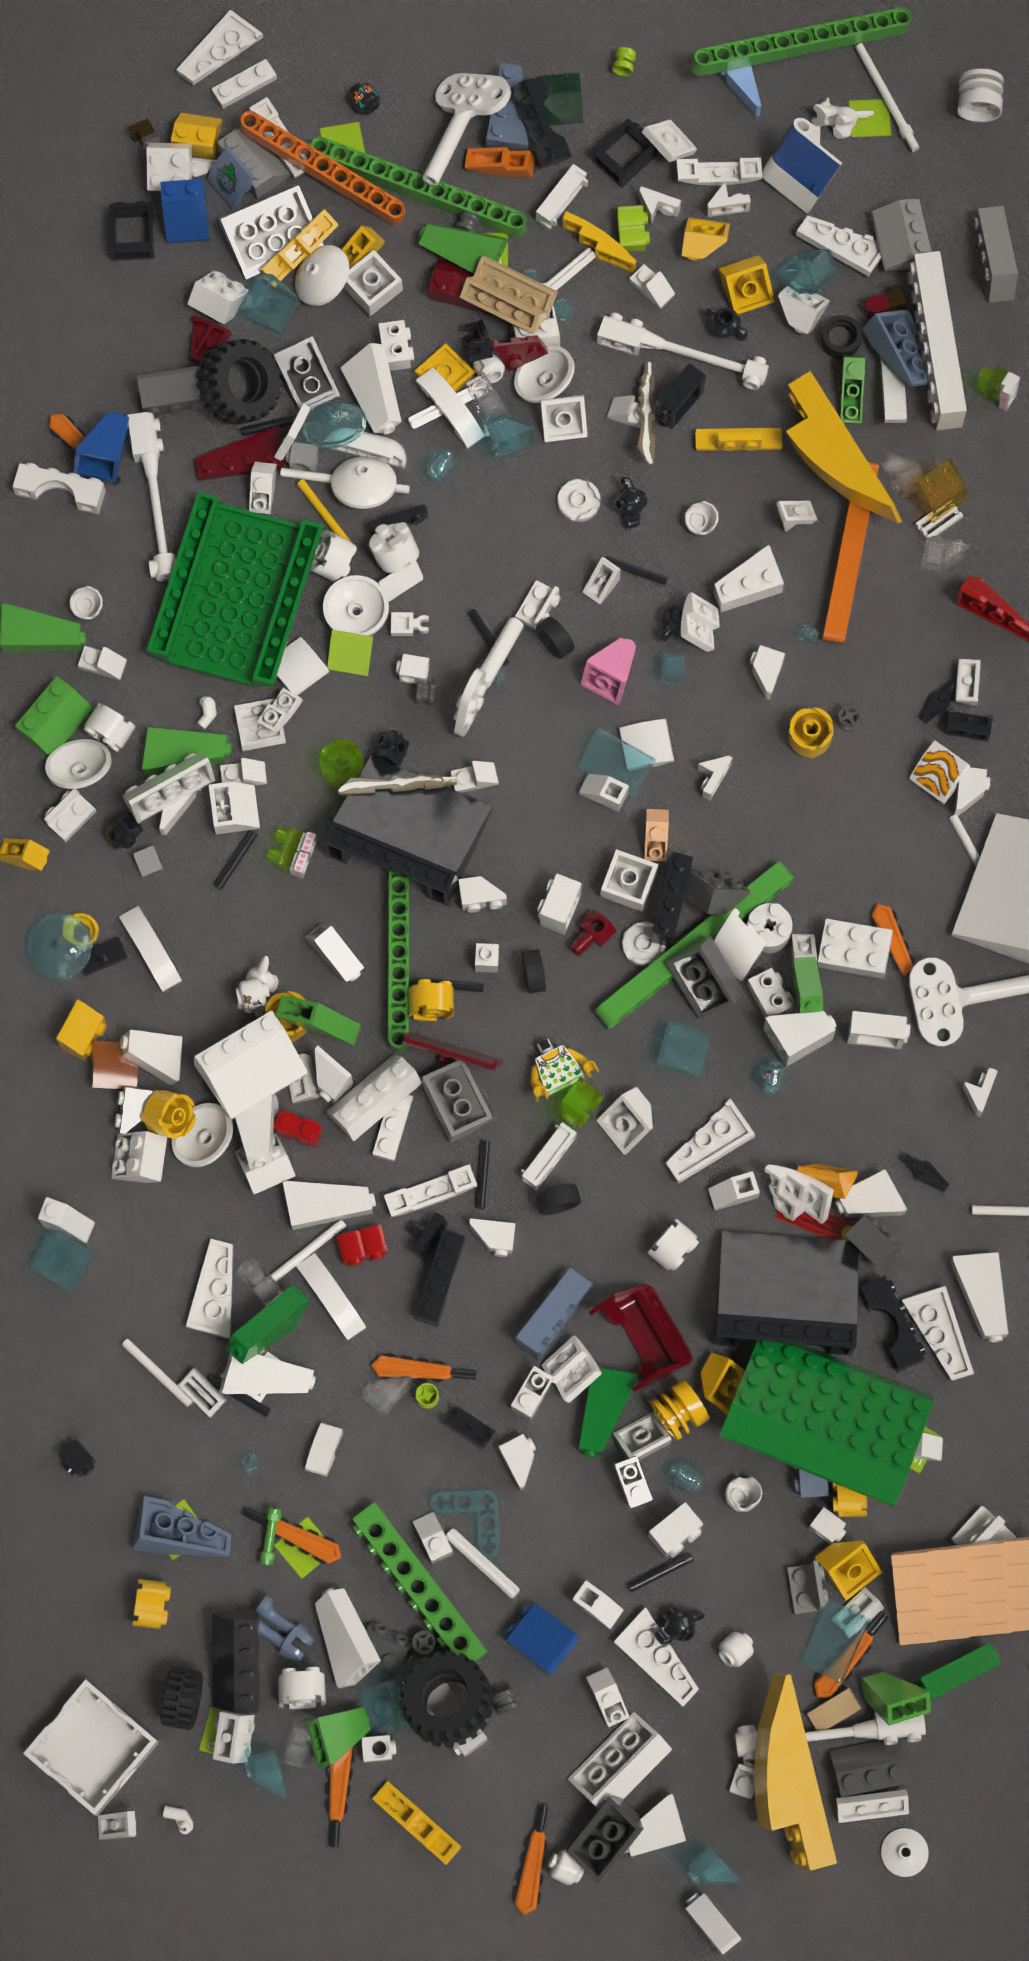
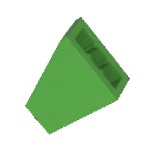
[793,957,823,1014]
[862,1672,931,1726]
[306,1707,371,1769]

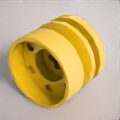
[650,1379,710,1441]

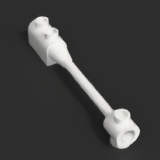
[597,313,769,390]
[127,412,176,582]
[735,1711,926,1762]

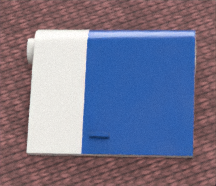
[762,118,842,214]

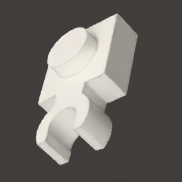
[391,612,429,636]

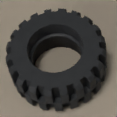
[196,339,282,425]
[399,1651,494,1748]

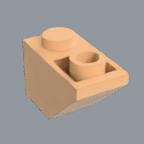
[644,809,669,861]

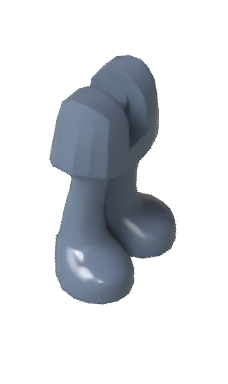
[255,1595,315,1661]

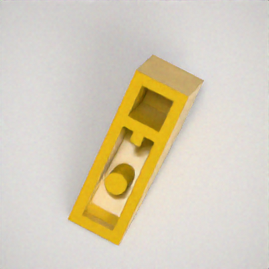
[342,226,385,269]

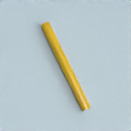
[297,479,353,544]

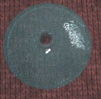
[302,400,367,448]
[26,912,92,980]

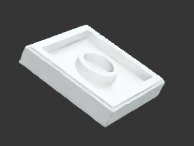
[642,120,697,162]
[274,404,310,461]

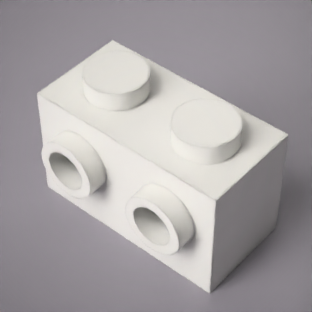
[379,320,414,371]
[747,968,794,1019]
[213,1711,255,1764]

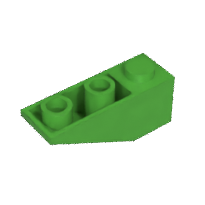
[840,355,866,423]

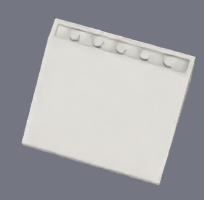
[951,813,1029,964]

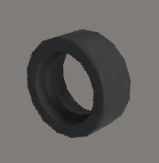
[821,315,862,359]
[536,616,575,659]
[521,949,546,994]
[535,1184,582,1215]

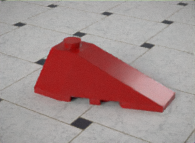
[955,575,1029,641]

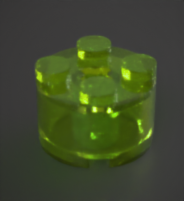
[319,739,365,789]
[553,1076,604,1129]

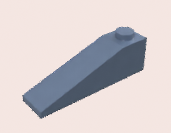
[863,310,929,387]
[132,1496,232,1557]

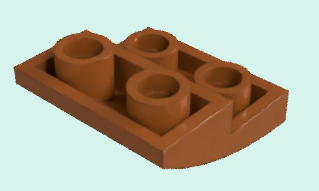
[91,1040,138,1089]

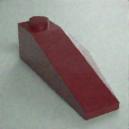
[428,259,496,316]

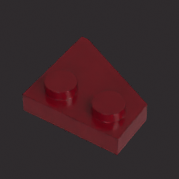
[190,315,231,364]
[491,335,548,371]

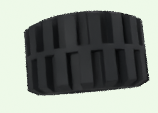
[160,1667,203,1730]

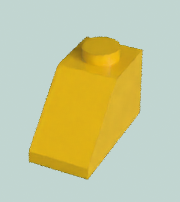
[0,838,50,871]

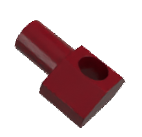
[569,909,617,957]

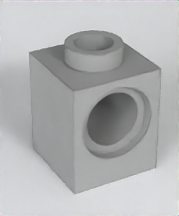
[286,442,319,472]

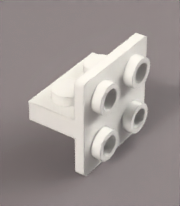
[952,1506,1016,1545]

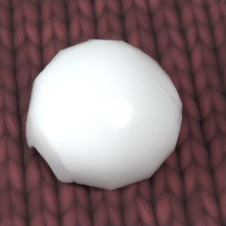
[684,501,718,535]
[69,586,103,620]
[725,1477,763,1512]

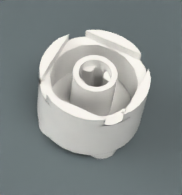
[369,522,419,573]
[310,530,357,581]
[84,703,136,752]
[747,903,792,953]
[647,1218,699,1271]
[278,1667,326,1709]

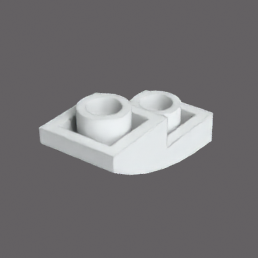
[257,688,303,733]
[305,1423,343,1476]

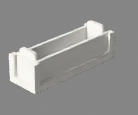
[536,164,588,230]
[521,1122,577,1191]

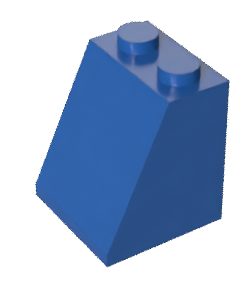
[160,179,210,244]
[73,412,129,483]
[505,1603,580,1677]

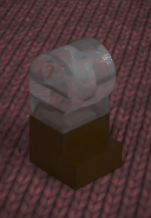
[129,118,161,159]

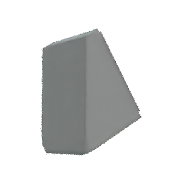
[133,846,163,878]

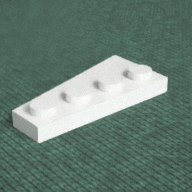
[176,10,263,85]
[614,1607,699,1707]

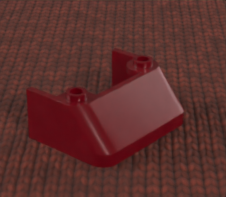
[589,1284,693,1392]

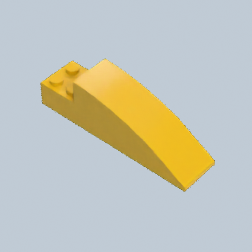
[786,371,902,523]
[754,1673,837,1871]

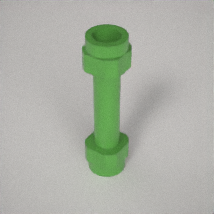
[259,1507,281,1565]

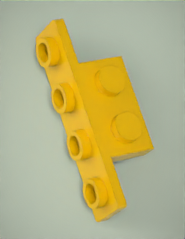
[695,428,782,451]

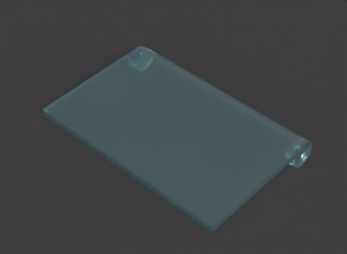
[578,727,656,799]
[800,1599,870,1684]

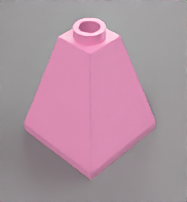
[580,638,636,706]

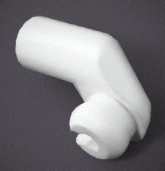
[196,696,217,730]
[163,1806,193,1834]

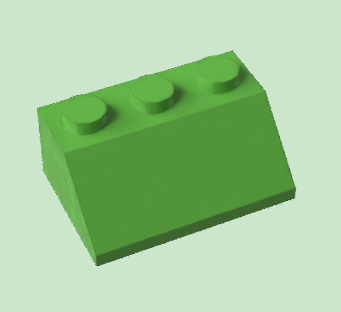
[15,676,94,757]

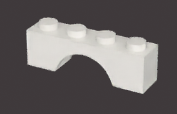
[13,463,106,514]

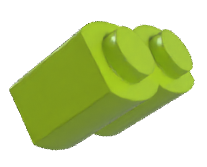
[617,205,650,252]

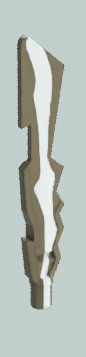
[637,362,655,465]
[338,774,457,795]

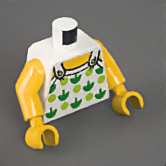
[530,1039,599,1102]

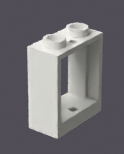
[847,1011,910,1049]

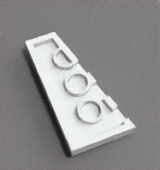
[796,216,881,277]
[666,1099,755,1184]
[186,1239,233,1339]
[902,1286,974,1381]

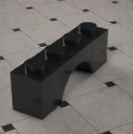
[511,77,572,168]
[650,852,693,947]
[416,1230,465,1327]
[859,1276,926,1373]

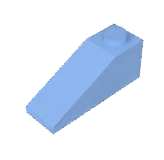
[720,53,761,116]

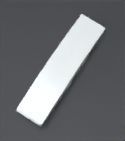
[880,356,907,423]

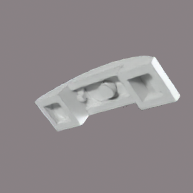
[249,97,308,178]
[676,158,762,186]
[416,368,485,449]
[119,906,182,992]
[384,1164,477,1217]
[296,1253,366,1341]

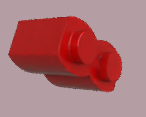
[274,1111,323,1148]
[337,1225,388,1267]

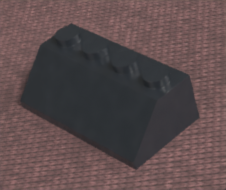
[212,1613,260,1713]

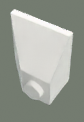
[778,281,830,334]
[315,1046,353,1104]
[596,1087,653,1155]

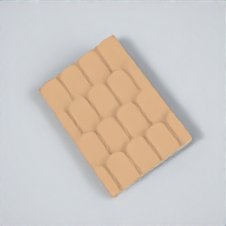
[891,1537,1029,1645]

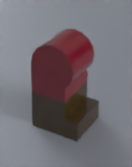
[864,284,906,319]

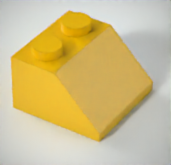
[171,113,222,159]
[718,255,775,314]
[56,999,107,1061]

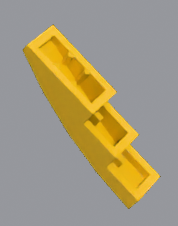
[259,209,338,286]
[562,211,636,273]
[372,1781,461,1865]

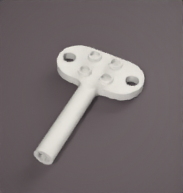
[423,73,511,186]
[453,618,524,737]
[909,958,1029,1047]

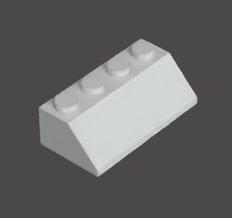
[326,1054,422,1141]
[568,1712,672,1811]

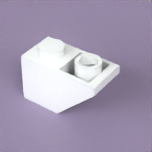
[249,462,276,514]
[579,773,629,812]
[458,876,507,913]
[114,1086,153,1133]
[708,1171,760,1211]
[511,1366,554,1421]
[615,1456,652,1508]
[572,1581,623,1629]
[586,1668,630,1727]

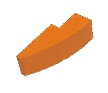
[465,147,535,178]

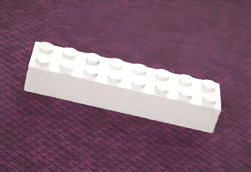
[908,251,967,431]

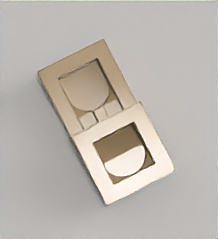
[807,1688,862,1731]

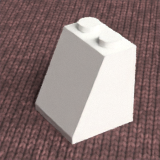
[763,1011,837,1067]

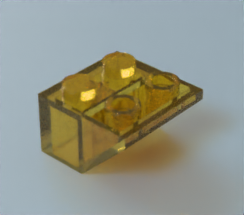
[916,458,967,523]

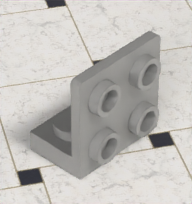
[787,1560,828,1615]

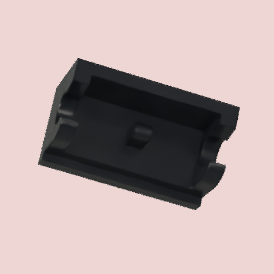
[462,319,493,362]
[944,709,993,741]
[444,1406,496,1451]

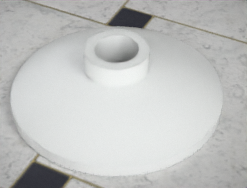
[881,1828,928,1877]

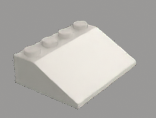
[218,185,324,279]
[123,752,216,823]
[194,1011,308,1120]

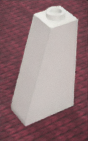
[341,343,401,435]
[235,1094,275,1169]
[283,1181,376,1230]
[950,1252,1008,1342]
[219,1354,316,1394]
[315,1588,381,1688]

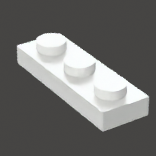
[211,59,277,109]
[372,1095,413,1162]
[836,1789,909,1823]

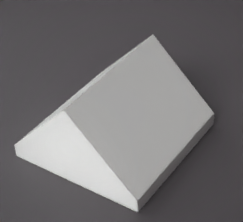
[540,395,588,442]
[613,1412,672,1461]

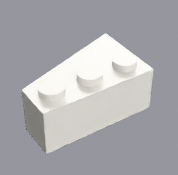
[713,545,784,612]
[427,1683,488,1757]

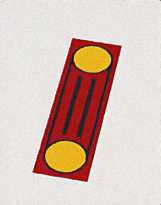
[775,1210,855,1241]

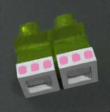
[976,366,1020,411]
[267,827,317,879]

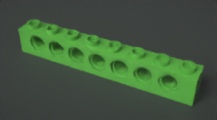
[352,1502,488,1662]

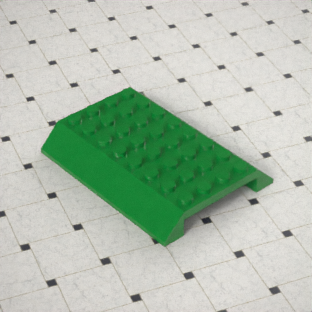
[146,491,324,687]
[719,1341,934,1507]

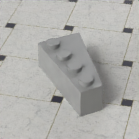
[974,206,1018,303]

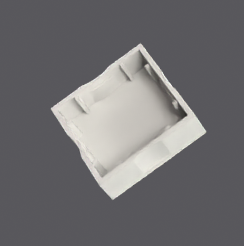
[23,1679,159,1816]

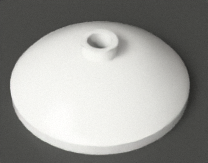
[295,245,349,306]
[514,346,574,403]
[331,456,396,509]
[323,575,389,636]
[45,739,111,789]
[172,1103,233,1167]

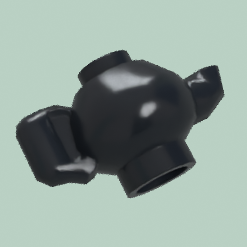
[703,308,748,341]
[614,477,647,529]
[661,603,685,642]
[654,1607,705,1646]

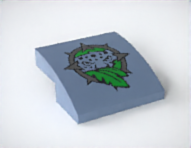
[207,147,255,210]

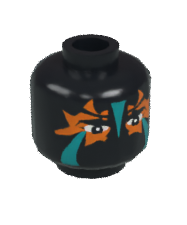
[349,83,380,115]

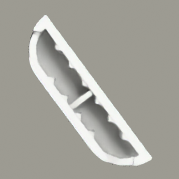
[322,427,407,469]

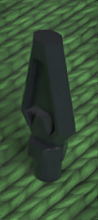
[920,680,957,724]
[902,1153,950,1192]

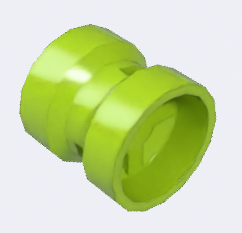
[612,47,636,76]
[416,1383,439,1409]

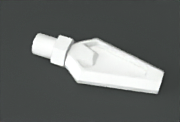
[192,158,216,177]

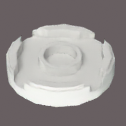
[557,479,600,522]
[622,922,666,967]

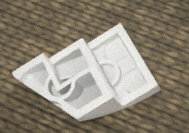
[714,908,767,981]
[765,1164,834,1224]

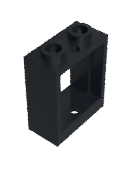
[592,118,658,188]
[109,201,155,261]
[655,363,706,430]

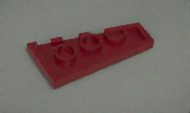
[195,426,284,481]

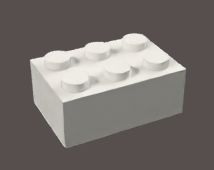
[818,919,893,979]

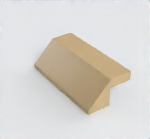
[460,256,558,334]

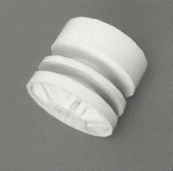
[957,68,1004,122]

